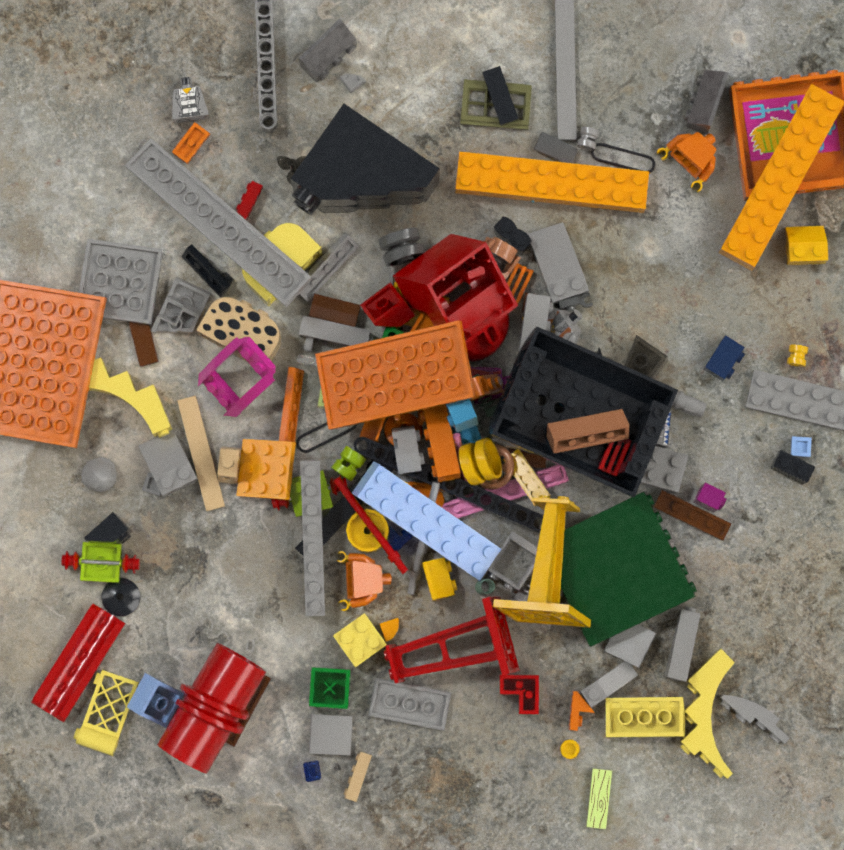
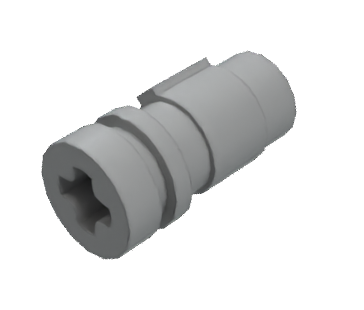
[672,391,707,418]

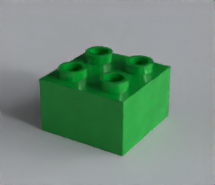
[309,667,351,709]

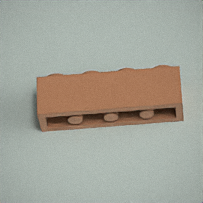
[547,409,629,453]

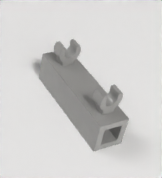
[299,316,374,352]

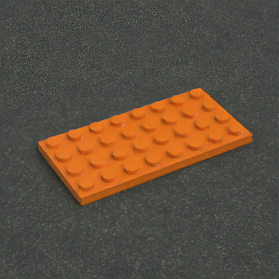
[315,320,476,430]

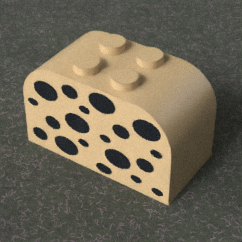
[196,297,281,362]

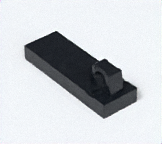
[182,244,234,298]

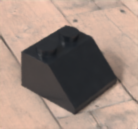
[84,512,132,544]

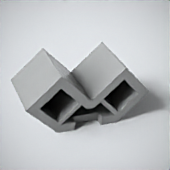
[391,425,424,474]

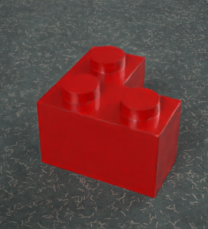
[499,675,539,714]

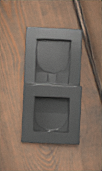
[534,132,578,163]

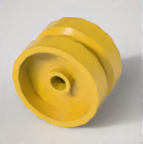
[459,438,502,486]
[346,509,389,553]

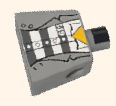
[172,77,210,124]

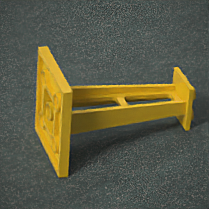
[493,495,591,628]

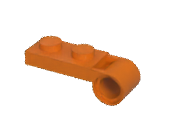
[470,374,503,401]

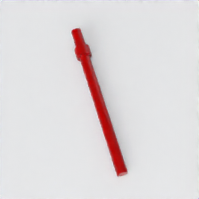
[333,477,408,575]

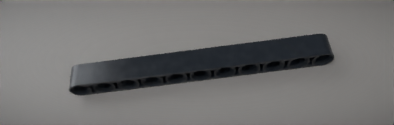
[353,437,543,533]

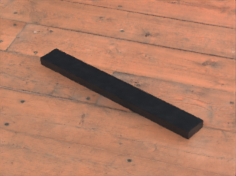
[295,444,397,556]

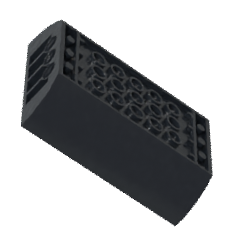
[489,327,678,498]

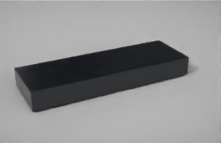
[482,66,518,126]

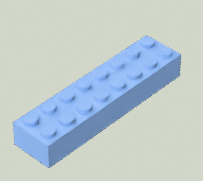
[352,461,501,581]

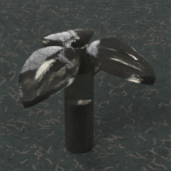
[277,156,306,185]

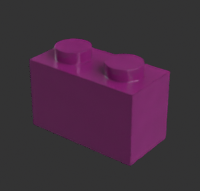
[693,482,727,513]

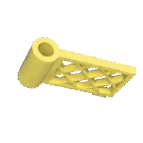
[73,670,139,756]

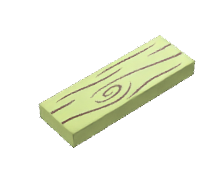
[586,768,612,829]

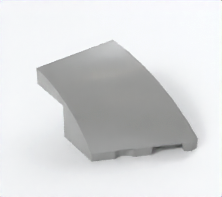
[151,277,211,332]

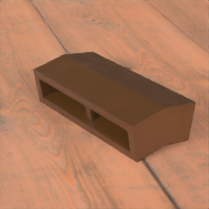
[309,293,361,327]

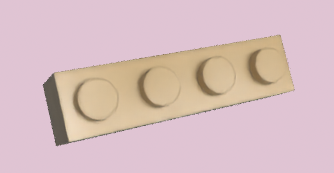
[344,752,372,802]

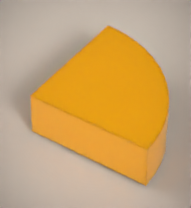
[380,618,399,642]

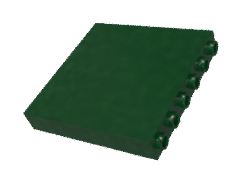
[561,492,697,647]

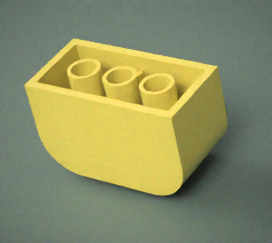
[242,223,322,307]

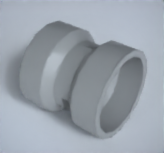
[577,127,600,151]

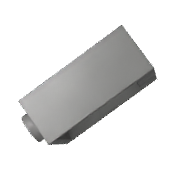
[487,531,537,592]

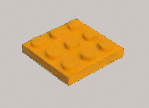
[236,439,296,500]

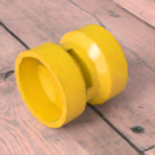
[787,344,808,367]

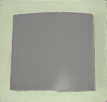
[309,714,353,755]

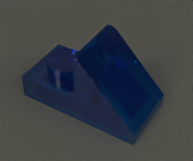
[389,526,414,552]

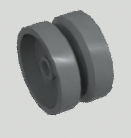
[378,227,425,267]

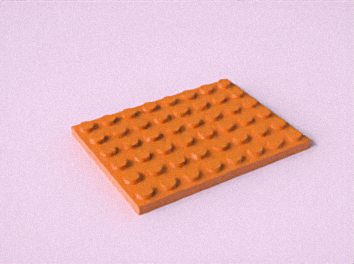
[0,280,107,449]

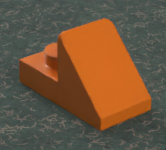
[569,691,595,731]

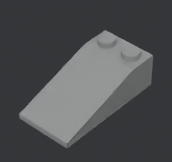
[528,222,589,305]

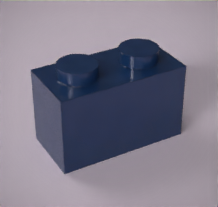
[703,335,745,382]

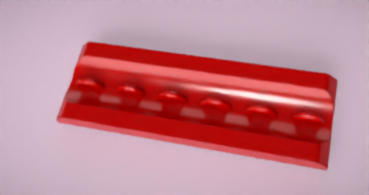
[31,603,126,723]

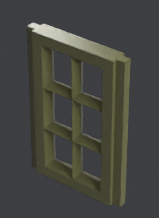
[460,79,532,130]

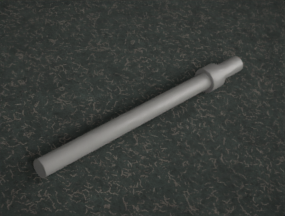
[407,481,440,595]

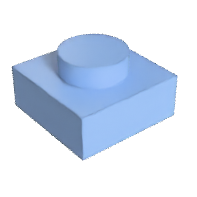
[790,436,812,457]

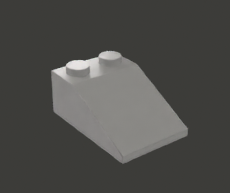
[139,429,198,497]

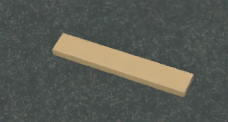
[177,395,225,511]

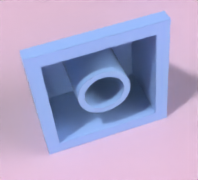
[127,673,184,728]

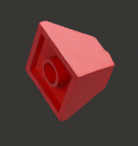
[360,282,415,327]

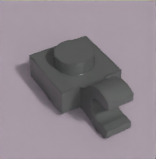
[558,293,593,312]

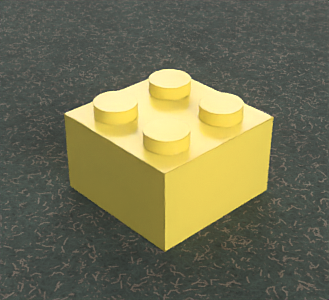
[333,613,387,668]

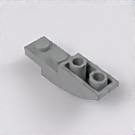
[719,695,790,744]

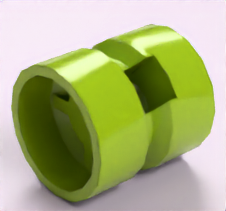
[331,446,366,481]

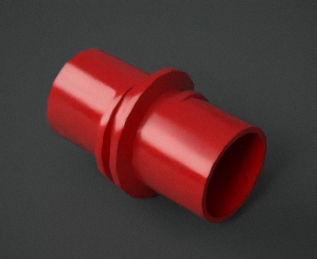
[157,643,267,774]

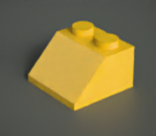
[785,226,828,265]
[422,557,457,602]

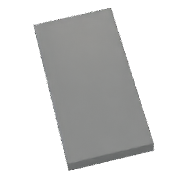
[368,678,451,731]

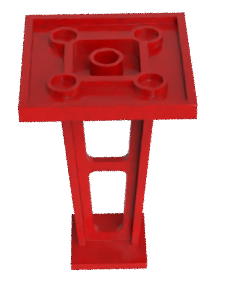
[384,596,520,684]

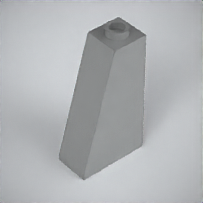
[664,606,700,682]

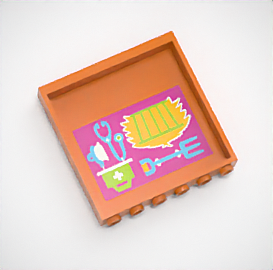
[729,70,844,201]

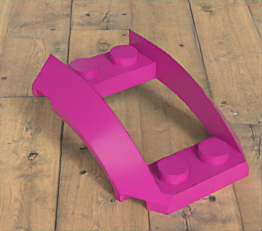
[198,337,276,417]

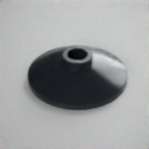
[102,578,140,616]

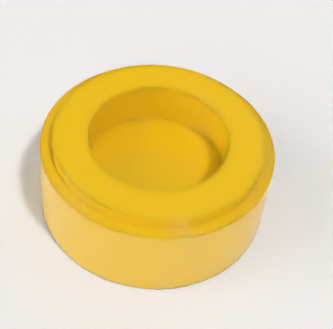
[560,739,580,759]

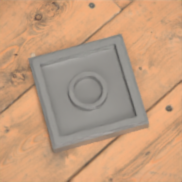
[604,624,656,668]

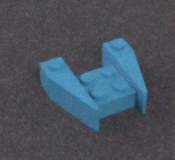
[445,399,482,445]

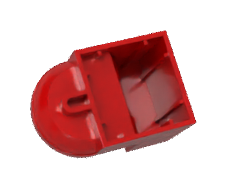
[393,234,518,361]

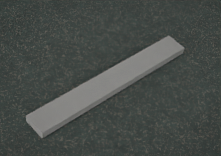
[555,0,577,141]

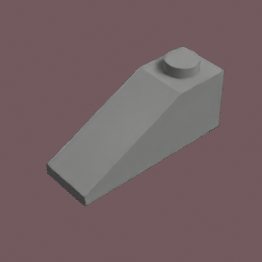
[579,661,638,708]

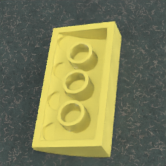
[606,697,685,737]

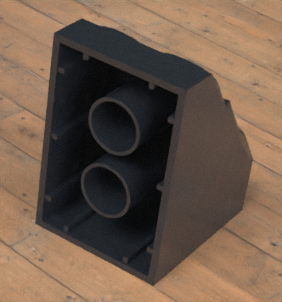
[291,103,440,216]

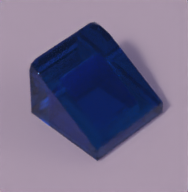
[303,760,321,782]

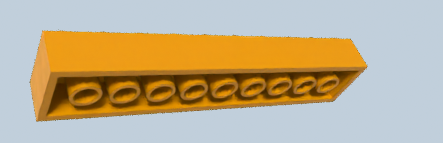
[719,84,844,271]
[455,151,649,213]

